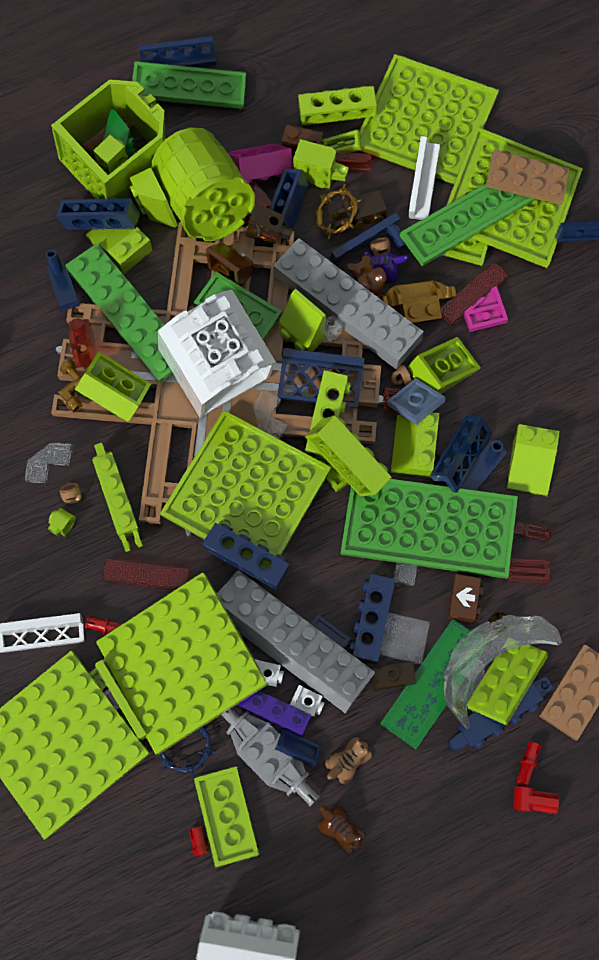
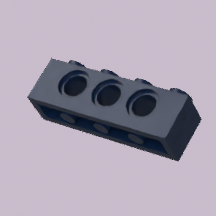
[57,198,140,230]
[202,522,290,590]
[349,574,395,665]

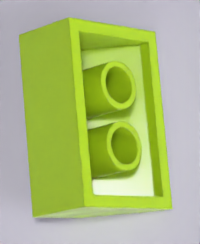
[129,168,178,227]
[75,352,151,422]
[390,412,439,479]

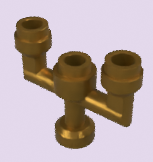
[57,359,85,413]

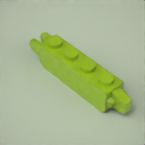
[92,443,143,552]

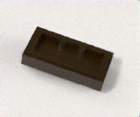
[370,661,417,691]

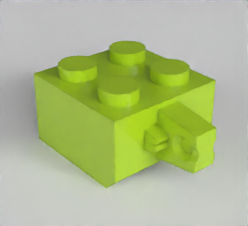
[293,139,348,189]

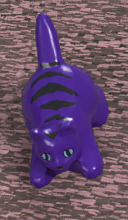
[359,252,408,283]

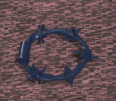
[160,725,216,777]

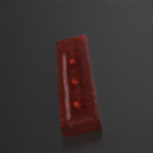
[440,262,508,326]
[103,559,189,589]

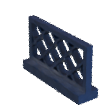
[277,348,364,408]

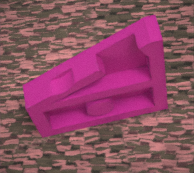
[464,286,508,332]

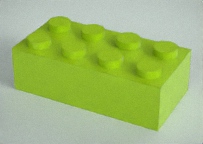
[305,416,392,496]

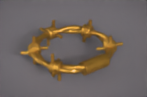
[315,184,362,239]

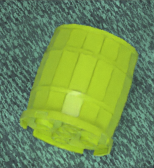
[152,127,255,241]

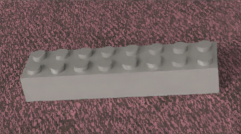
[273,238,424,370]
[217,570,375,714]

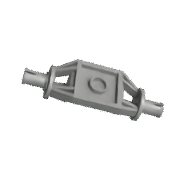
[221,708,320,806]

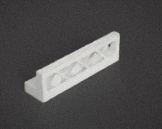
[409,136,440,220]
[0,613,85,653]

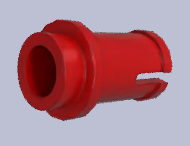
[188,826,209,857]

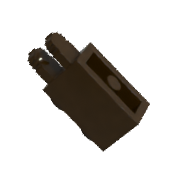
[330,190,387,230]

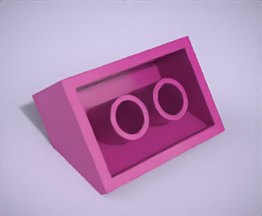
[227,143,293,183]

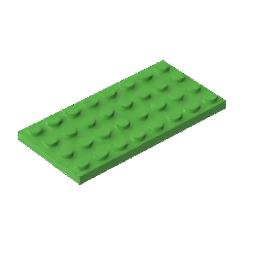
[341,479,518,579]

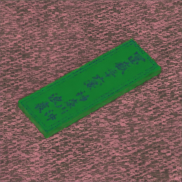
[380,619,488,750]

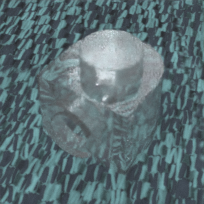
[325,314,346,343]

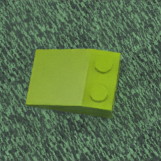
[86,227,153,275]
[279,289,326,352]
[407,337,480,394]
[507,424,560,496]

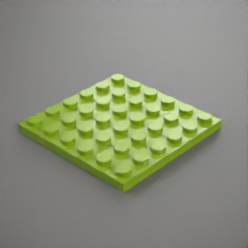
[360,54,499,184]
[446,127,583,268]
[160,410,331,569]
[96,573,268,755]
[0,651,151,840]

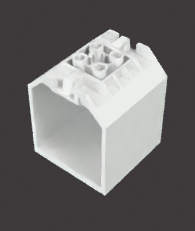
[158,290,276,418]
[196,912,300,960]

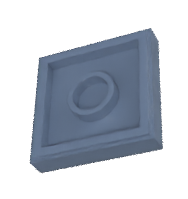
[387,378,445,425]

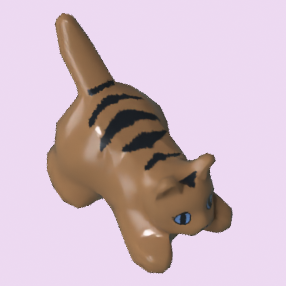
[325,737,372,784]

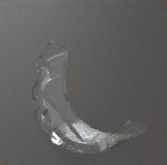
[443,615,562,730]

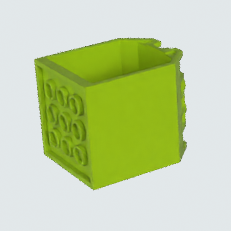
[51,79,165,199]

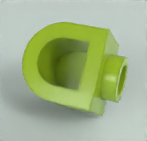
[48,508,76,537]

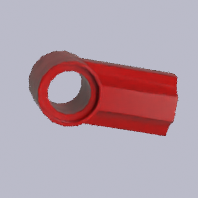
[513,786,559,814]

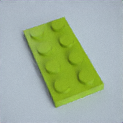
[467,637,548,725]
[194,766,259,867]

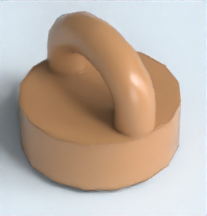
[370,237,391,256]
[391,364,412,385]
[59,483,82,504]

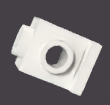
[255,659,284,689]
[290,685,325,718]

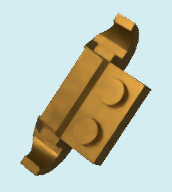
[382,280,456,323]

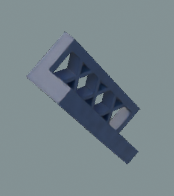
[139,36,216,68]
[430,416,492,493]

